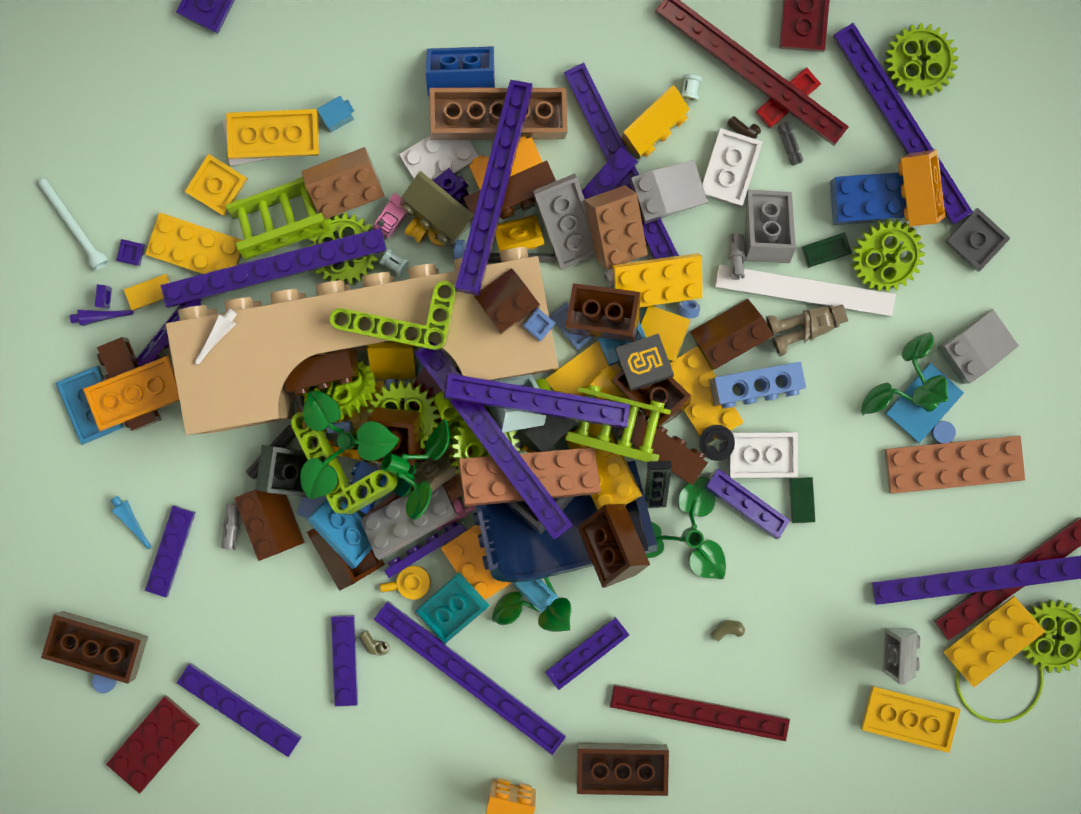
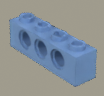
[709,362,806,409]

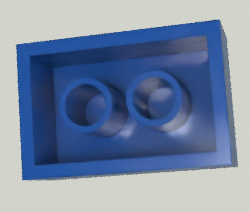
[830,172,905,225]

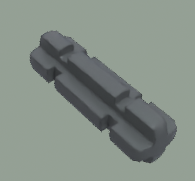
[778,122,803,166]

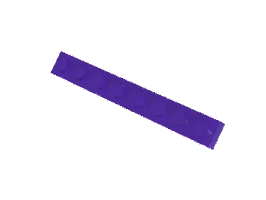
[444,373,630,429]

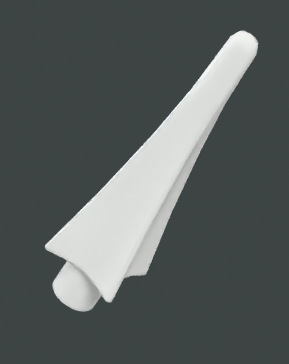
[195,309,237,365]

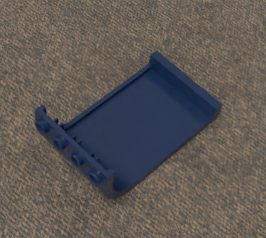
[473,460,657,582]

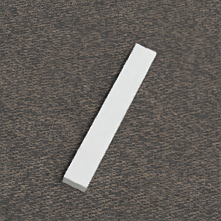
[715,265,896,317]

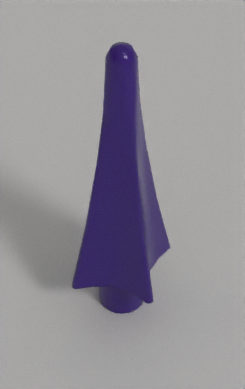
[70,310,134,326]

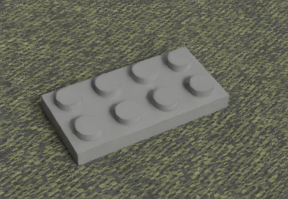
[532,173,595,270]
[361,484,458,560]

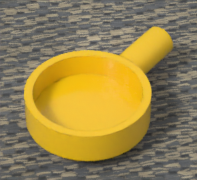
[380,565,431,600]

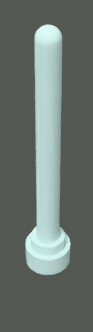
[38,178,109,271]

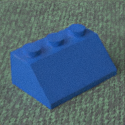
[426,46,495,96]

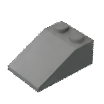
[630,160,708,224]
[745,190,796,263]
[937,309,1019,384]
[883,628,920,685]

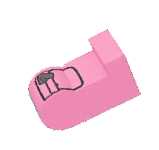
[373,193,408,239]

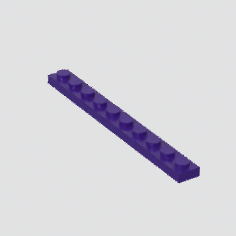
[833,23,973,225]
[564,62,679,259]
[455,80,533,296]
[161,228,387,308]
[415,341,573,540]
[872,556,1081,605]
[374,601,566,755]

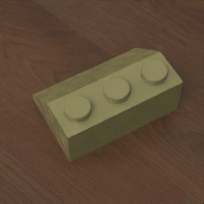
[400,171,474,247]

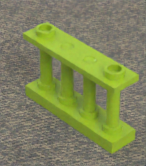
[226,177,330,260]
[566,385,671,462]

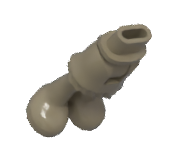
[766,304,848,357]

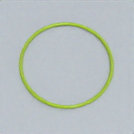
[955,663,1044,723]

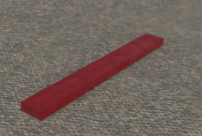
[610,684,790,741]

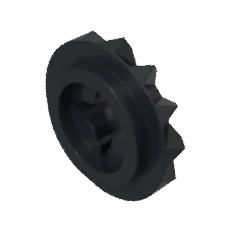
[699,425,735,461]

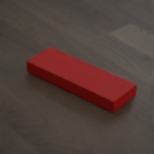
[755,67,821,129]

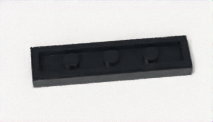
[644,461,672,508]

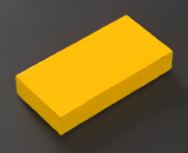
[124,274,170,311]

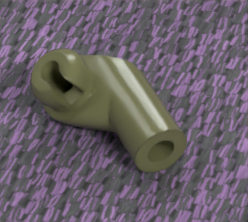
[711,620,745,642]
[358,630,390,656]

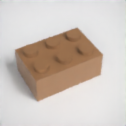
[302,147,385,219]
[584,185,648,270]

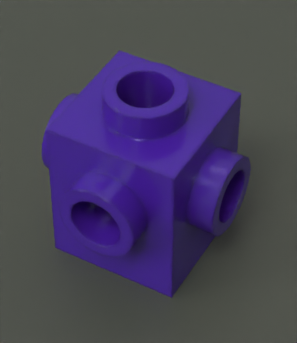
[433,168,469,204]

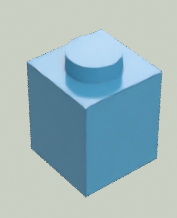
[317,96,354,132]

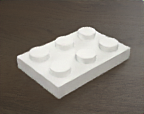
[702,128,763,207]
[399,136,478,181]
[729,432,798,478]

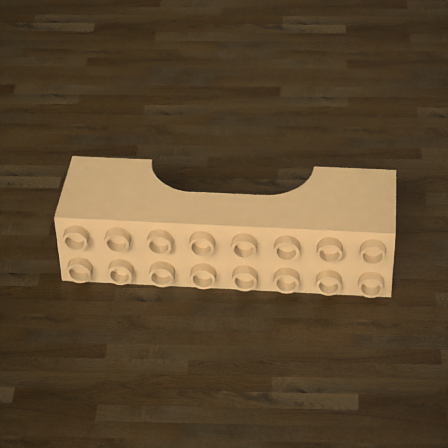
[166,247,558,435]

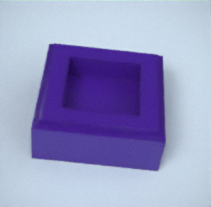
[116,239,145,266]
[95,284,112,309]

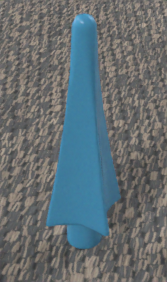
[110,496,151,549]

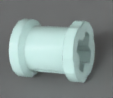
[680,74,702,102]
[379,248,409,277]

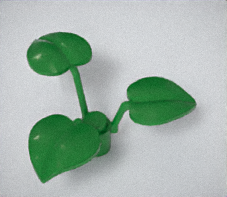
[861,332,949,416]
[300,391,399,499]
[381,419,450,520]
[646,477,726,579]
[492,577,571,632]

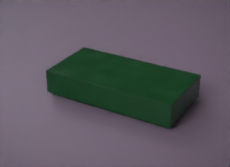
[801,232,852,268]
[789,477,815,523]

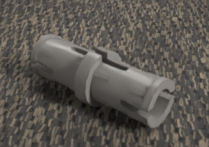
[728,233,746,280]
[221,503,240,550]

